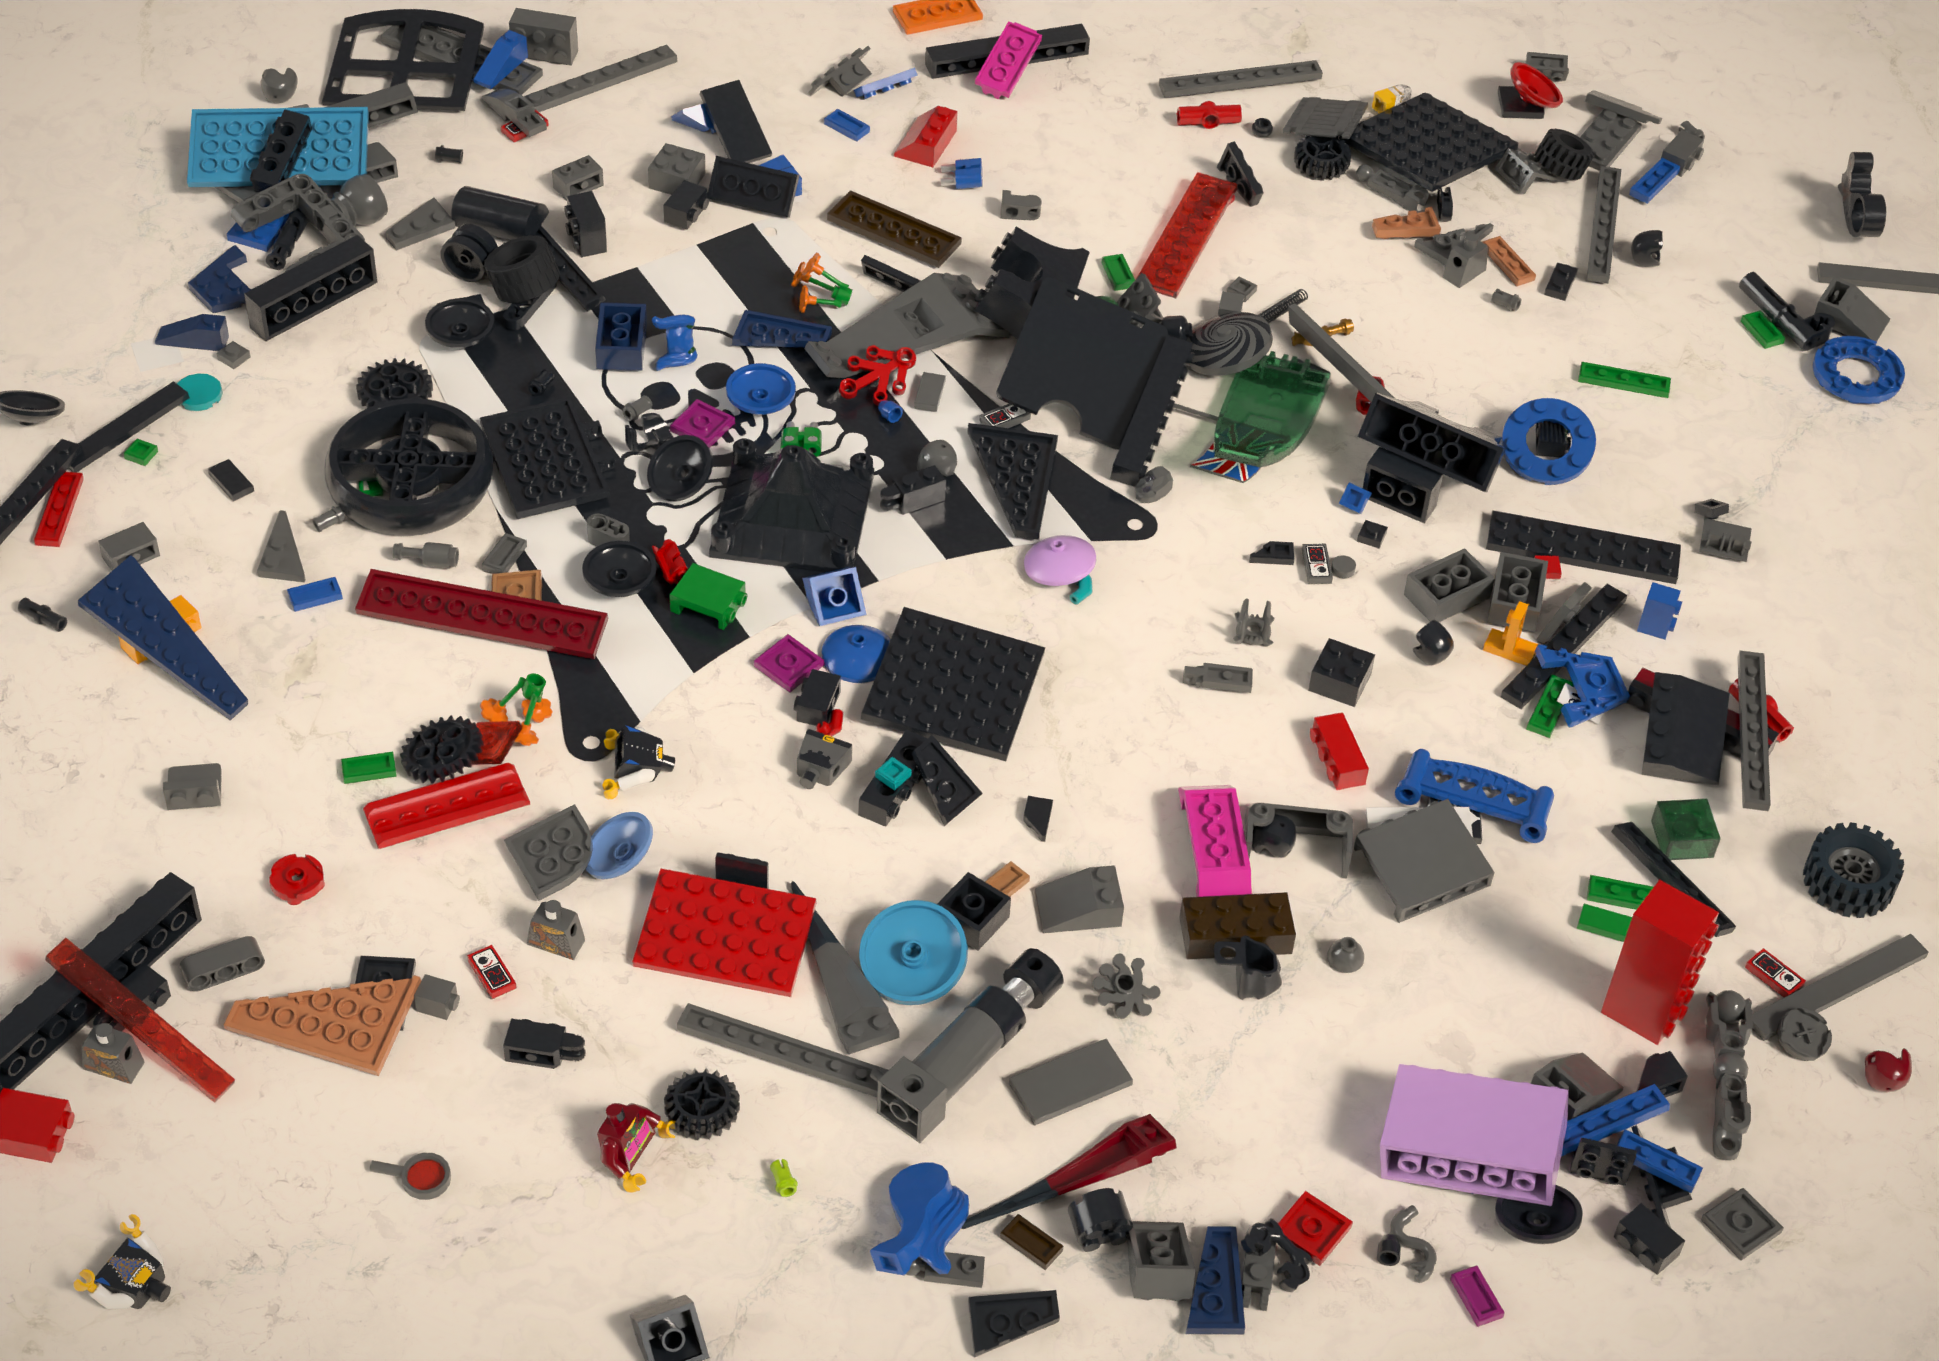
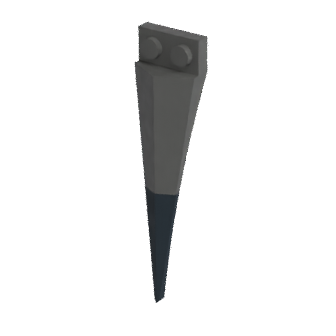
[791,881,900,1055]

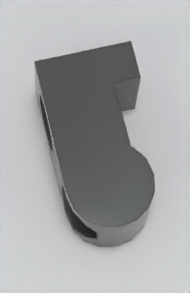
[1000,190,1042,220]

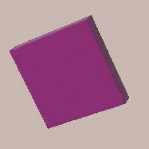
[670,399,735,448]
[754,634,824,693]

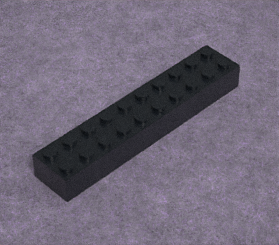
[0,872,202,1093]

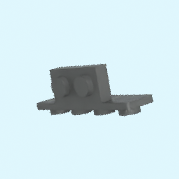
[808,46,872,97]

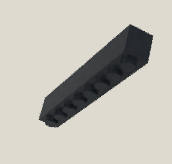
[925,23,1090,79]
[1110,335,1195,487]

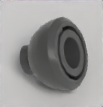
[1327,937,1364,973]

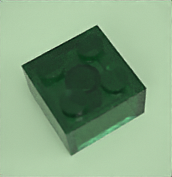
[1651,798,1721,860]

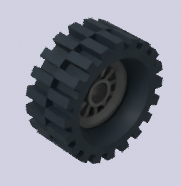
[1803,822,1904,918]

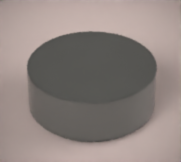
[1331,555,1356,578]

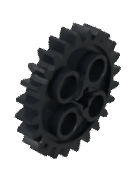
[356,358,433,408]
[400,715,484,784]

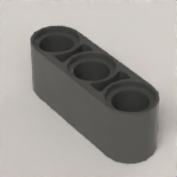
[180,936,265,991]

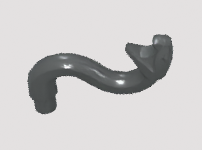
[1390,1205,1437,1283]

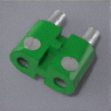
[780,421,822,457]

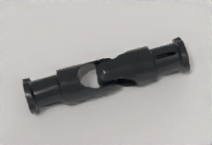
[266,208,308,270]

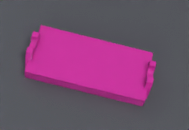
[975,21,1042,99]

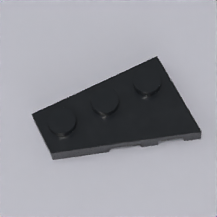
[1217,141,1264,207]
[968,1290,1060,1357]

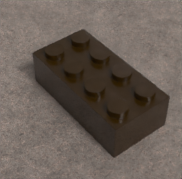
[1179,892,1296,960]

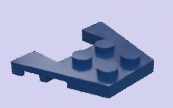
[1535,645,1630,728]

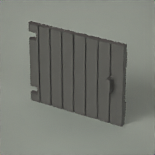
[1283,97,1368,139]

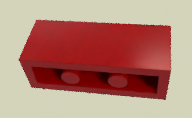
[1310,712,1369,790]

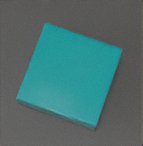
[875,757,912,790]

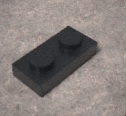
[1544,262,1578,301]

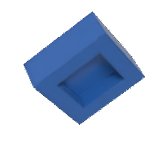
[1339,482,1372,514]

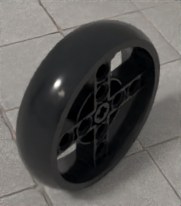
[325,398,493,536]

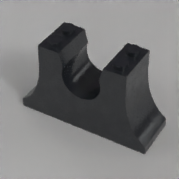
[975,226,1090,340]
[1357,393,1506,492]

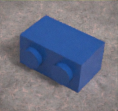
[1637,582,1683,640]

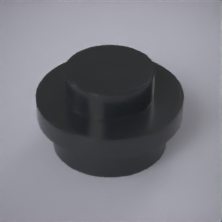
[1252,118,1273,137]

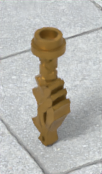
[1291,318,1354,346]

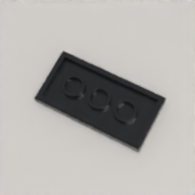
[699,80,772,163]
[707,156,800,218]

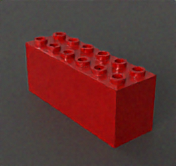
[1601,880,1719,1045]

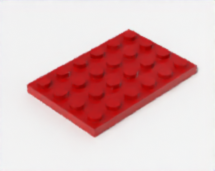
[632,868,817,997]

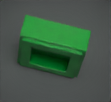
[124,439,158,466]

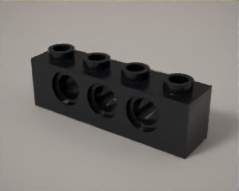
[250,109,312,192]
[858,730,928,827]

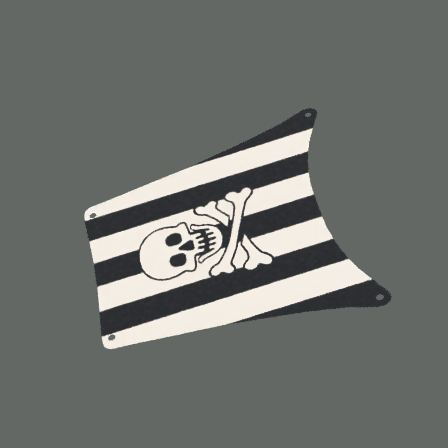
[419,217,1158,762]

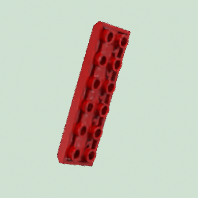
[363,763,530,849]

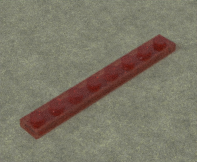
[45,938,235,1103]

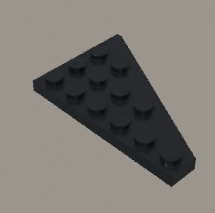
[967,423,1058,540]

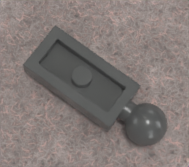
[906,1252,985,1288]

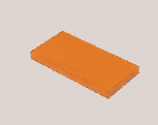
[893,0,983,35]

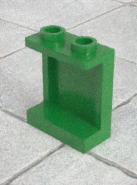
[670,563,748,630]

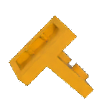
[1483,601,1539,666]

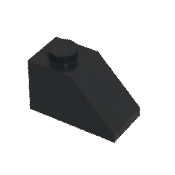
[1636,1051,1688,1098]

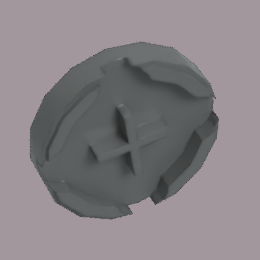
[1777,1007,1832,1061]

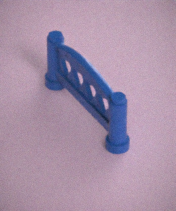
[1395,749,1554,843]

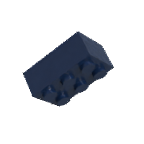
[595,303,647,371]

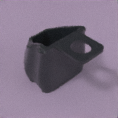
[1214,935,1282,1000]

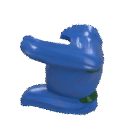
[652,314,698,371]

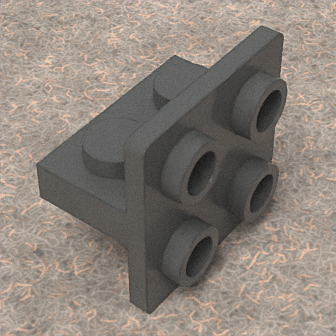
[1115,273,1164,327]

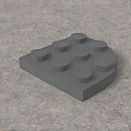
[504,804,593,901]

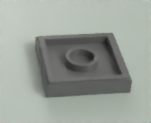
[1701,1188,1784,1261]

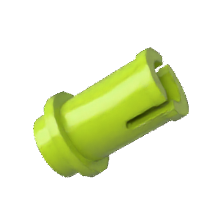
[770,1159,798,1197]

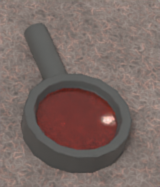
[370,1153,451,1200]

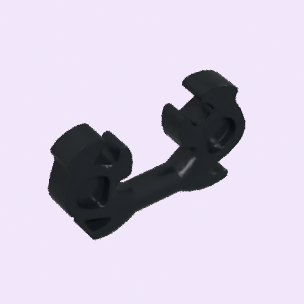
[1241,1219,1313,1292]

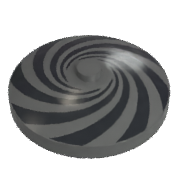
[1186,312,1273,376]

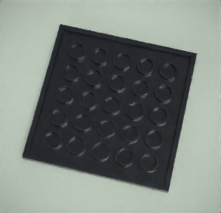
[1339,92,1518,192]
[861,607,1046,762]

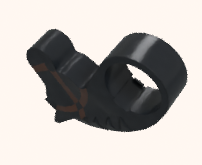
[1838,152,1886,237]

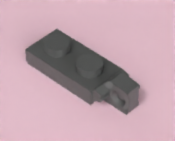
[1183,663,1253,693]

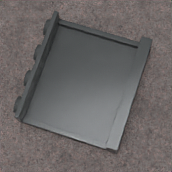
[1354,799,1495,923]

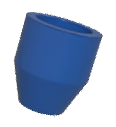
[878,400,903,423]

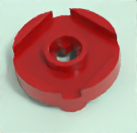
[269,854,325,905]

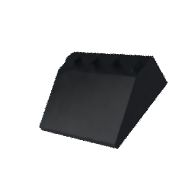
[1641,672,1730,785]

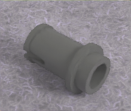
[1679,121,1705,139]
[1491,288,1522,311]
[622,395,652,421]
[312,506,345,532]

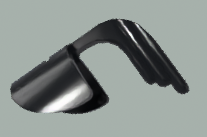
[625,413,674,452]

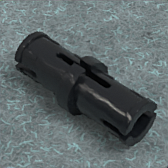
[18,597,67,632]

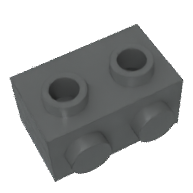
[552,155,604,201]

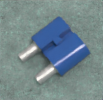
[941,158,983,189]

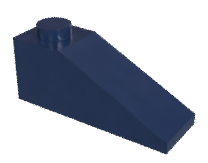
[155,314,229,351]

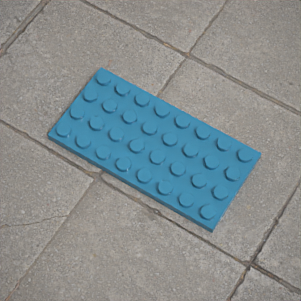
[187,107,369,187]

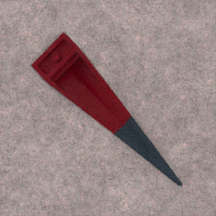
[962,1114,1177,1229]

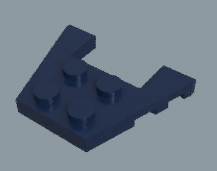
[188,245,256,313]

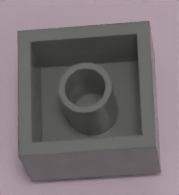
[648,143,706,195]

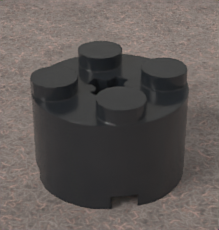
[1068,1188,1133,1252]

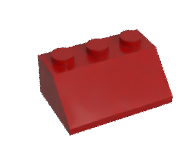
[894,106,958,168]

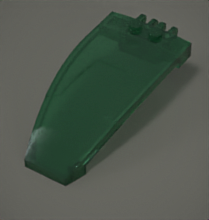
[1213,351,1331,467]

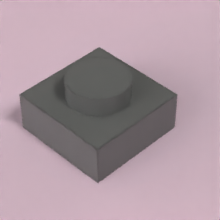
[216,341,251,369]

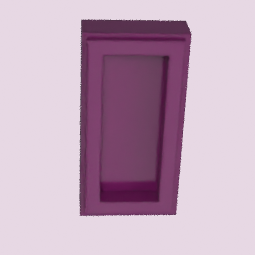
[1450,1265,1505,1327]

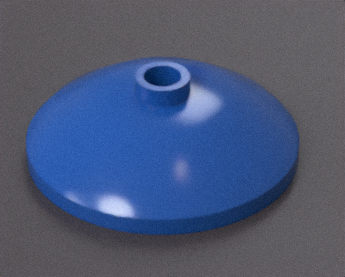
[726,363,796,415]
[822,625,891,683]

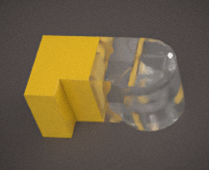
[1372,84,1412,114]

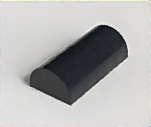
[451,186,549,240]

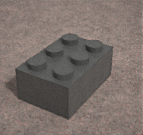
[509,8,578,66]
[1404,548,1495,622]
[1487,552,1548,632]

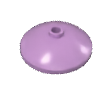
[1024,535,1096,586]

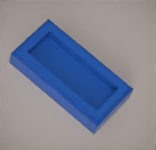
[824,109,870,142]
[287,577,343,612]

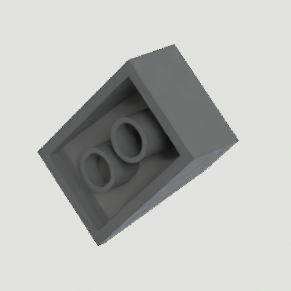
[1035,865,1124,933]
[1127,1221,1195,1301]

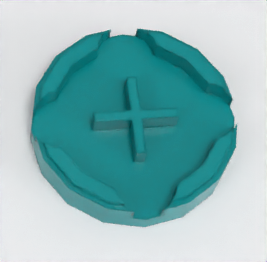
[177,373,223,411]

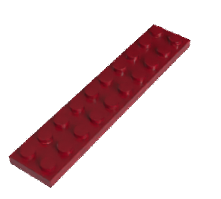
[355,569,609,659]

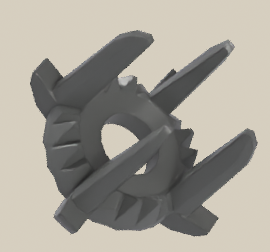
[1233,598,1275,646]

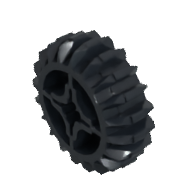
[1294,135,1351,181]
[664,1068,740,1140]

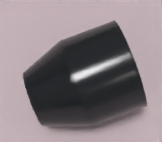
[1377,1234,1401,1266]

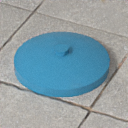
[859,900,968,1005]

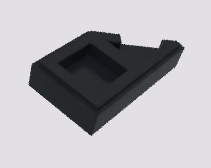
[1023,796,1053,842]

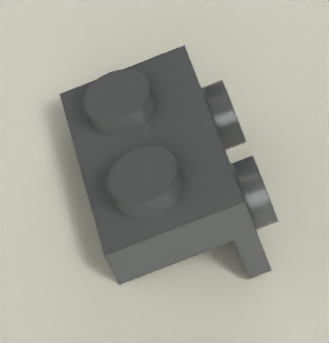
[1526,52,1569,82]

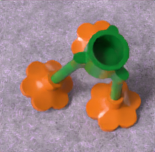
[791,252,853,313]
[480,673,553,746]

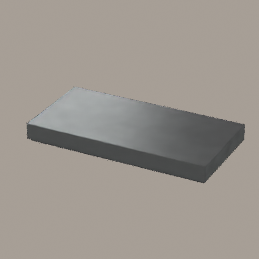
[1009,1038,1133,1125]

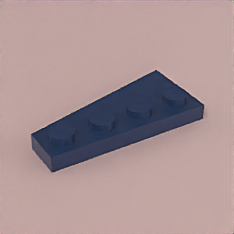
[1186,1226,1245,1335]

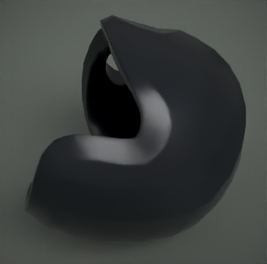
[1631,230,1663,267]
[1413,620,1454,666]
[1252,814,1296,858]

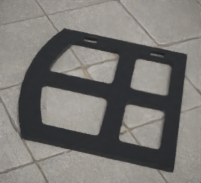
[322,9,484,111]

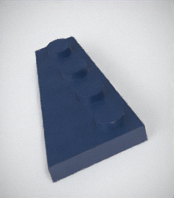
[732,310,832,348]

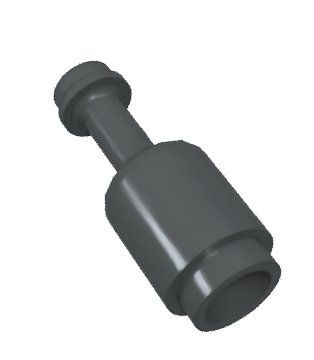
[392,542,459,569]

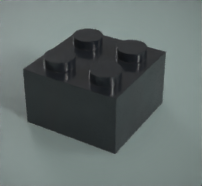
[564,191,607,257]
[1308,638,1376,707]
[937,872,1011,951]

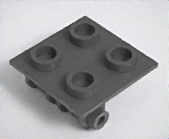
[1699,518,1752,562]

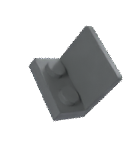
[1494,148,1557,194]

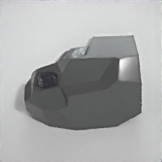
[1135,466,1173,503]

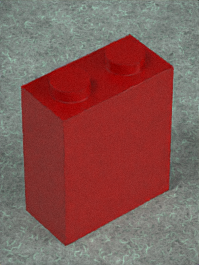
[0,1088,75,1163]

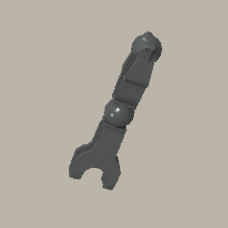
[1706,990,1753,1161]

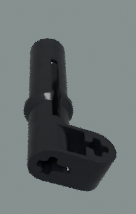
[1739,272,1835,351]

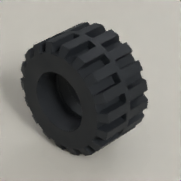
[1535,128,1594,180]

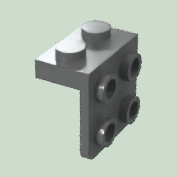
[163,763,222,810]

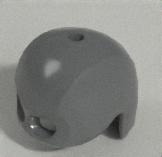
[260,68,298,103]
[917,440,957,476]

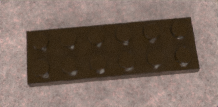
[827,190,962,268]

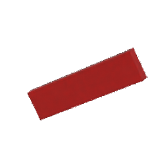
[34,472,84,547]

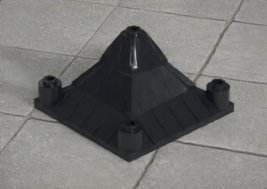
[709,438,875,572]

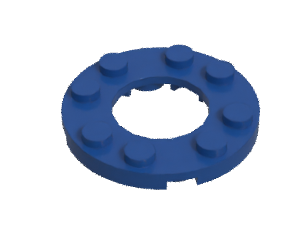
[1813,336,1905,404]
[1502,398,1596,485]

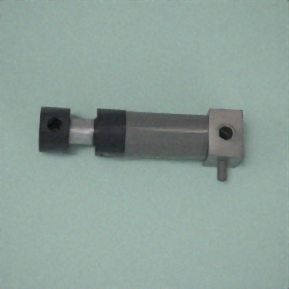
[870,948,1064,1143]

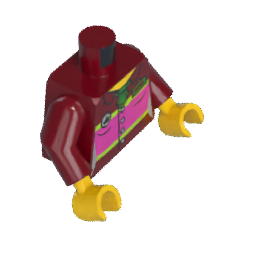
[597,1103,676,1193]

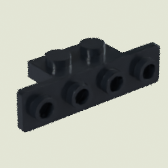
[1631,1125,1692,1228]

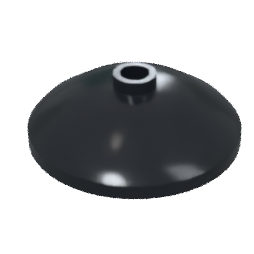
[425,298,494,348]
[0,390,65,426]
[647,435,713,501]
[582,541,656,597]
[1495,1185,1583,1245]

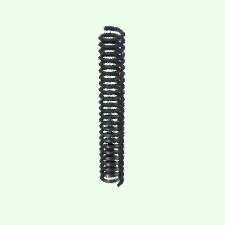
[1259,289,1308,323]

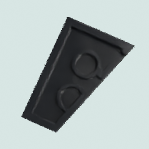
[911,735,983,826]

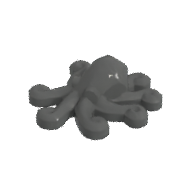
[1092,953,1161,1019]

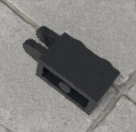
[880,465,946,515]
[93,963,171,1031]

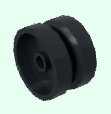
[440,224,498,282]

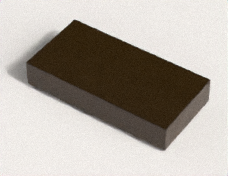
[1000,1214,1064,1270]

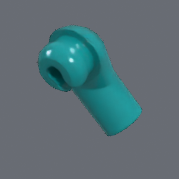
[1070,574,1093,605]

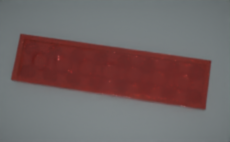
[1136,172,1237,299]

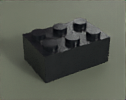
[1363,447,1443,524]

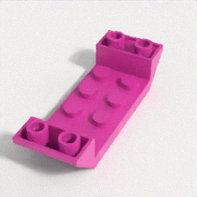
[1178,785,1252,897]

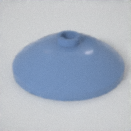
[586,812,653,879]

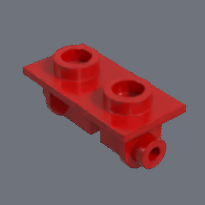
[652,539,688,585]

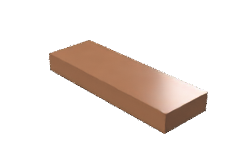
[1482,236,1536,286]

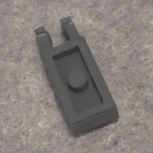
[1242,1240,1276,1311]

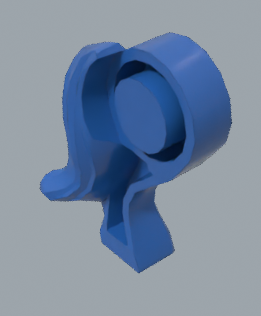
[870,1162,970,1276]

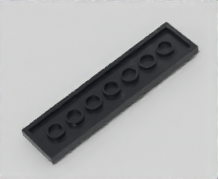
[1486,510,1681,584]

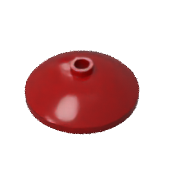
[1510,62,1563,108]

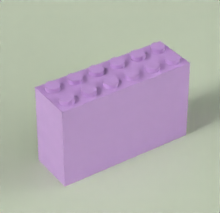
[1380,1064,1568,1206]

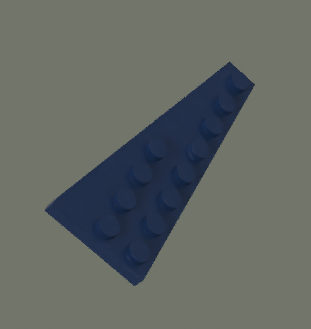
[78,555,248,721]

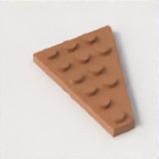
[224,975,421,1076]

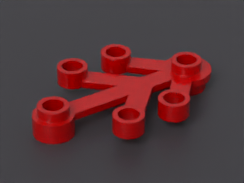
[839,345,916,405]

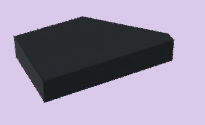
[1249,541,1294,565]

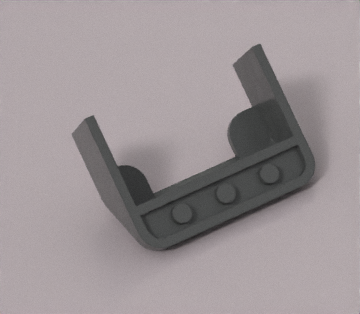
[1244,803,1353,879]

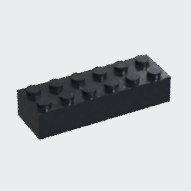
[244,235,378,341]

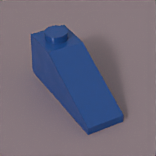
[473,30,528,90]

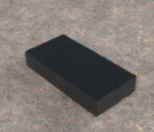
[208,459,254,502]

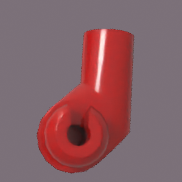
[816,709,843,737]

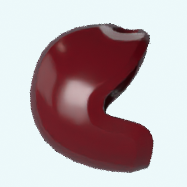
[1865,1048,1912,1092]

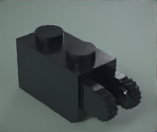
[503,1018,586,1069]

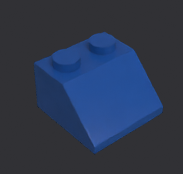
[803,567,867,626]

